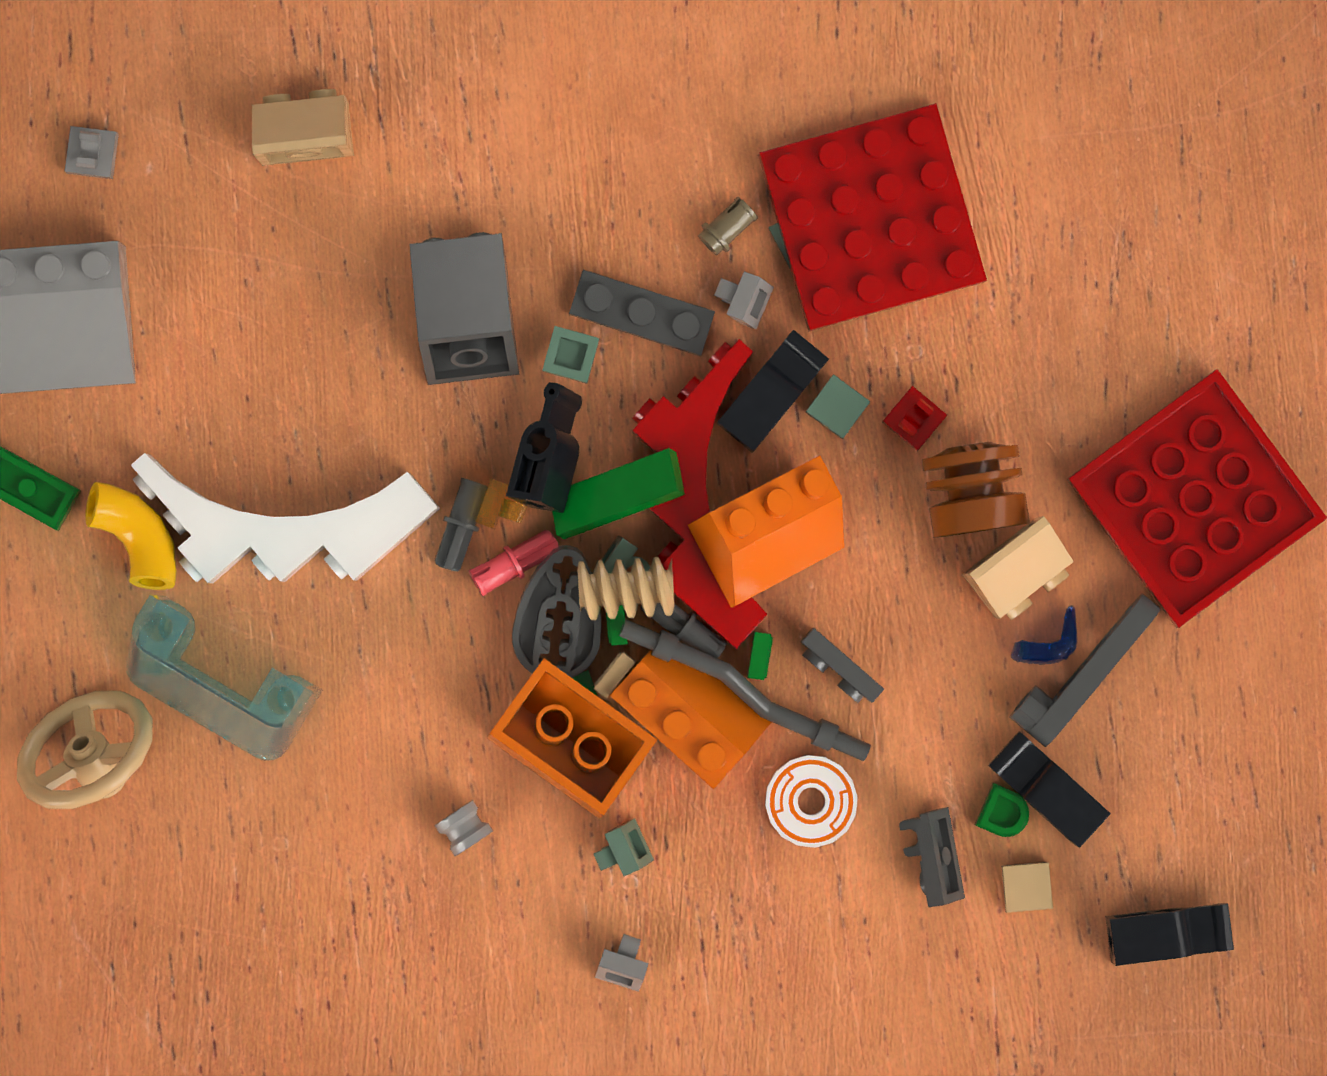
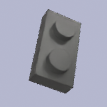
[801,628,884,703]

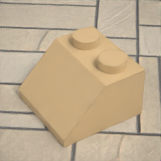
[252,89,354,166]
[963,516,1074,620]

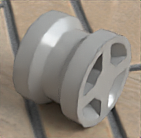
[434,800,493,856]

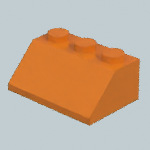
[687,455,844,608]
[610,631,772,790]
[487,658,657,819]

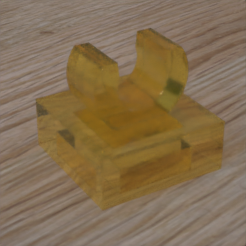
[476,479,527,530]

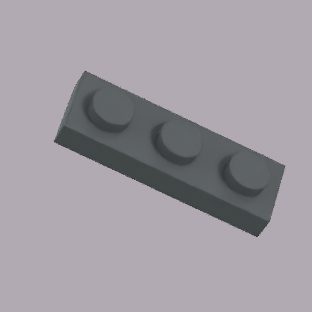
[569,270,715,357]

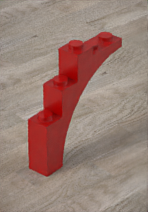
[632,339,768,649]

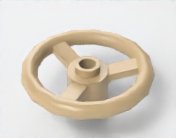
[17,691,153,809]

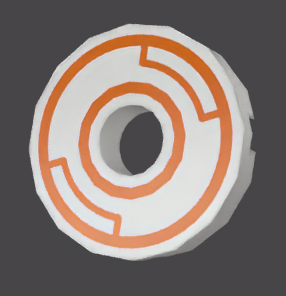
[765,755,858,848]

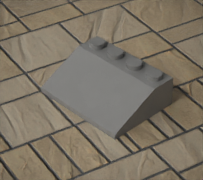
[0,241,136,394]

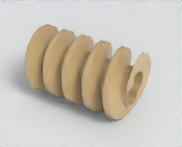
[578,557,674,620]

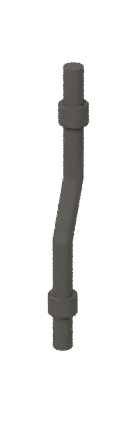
[619,619,871,761]

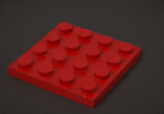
[758,103,987,332]
[1067,369,1327,628]

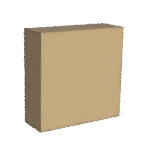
[594,652,636,699]
[1001,862,1053,913]

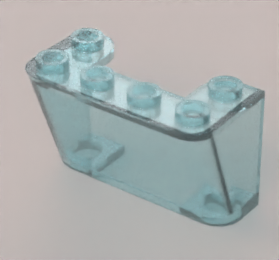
[126,595,323,761]

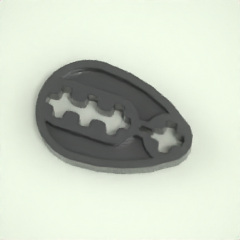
[512,545,601,678]

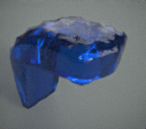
[1011,605,1078,665]

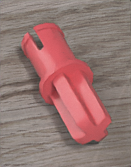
[468,530,559,597]

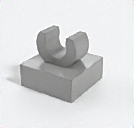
[65,126,119,179]
[714,271,774,329]
[595,934,649,992]

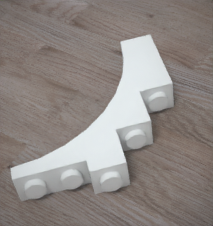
[131,453,440,583]

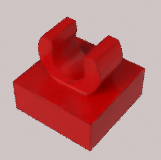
[882,386,947,451]

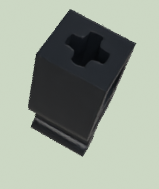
[717,330,829,453]
[506,382,582,513]
[988,731,1111,848]
[1105,903,1234,966]

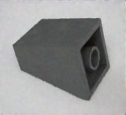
[409,232,519,385]

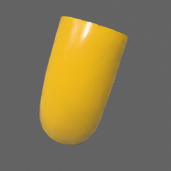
[85,482,177,590]

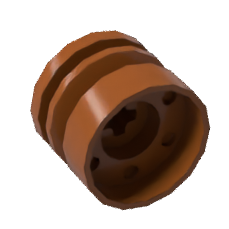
[922,442,1030,538]

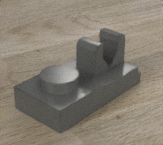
[899,807,965,907]

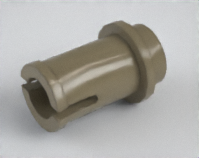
[698,197,758,255]

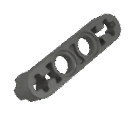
[1009,593,1160,747]

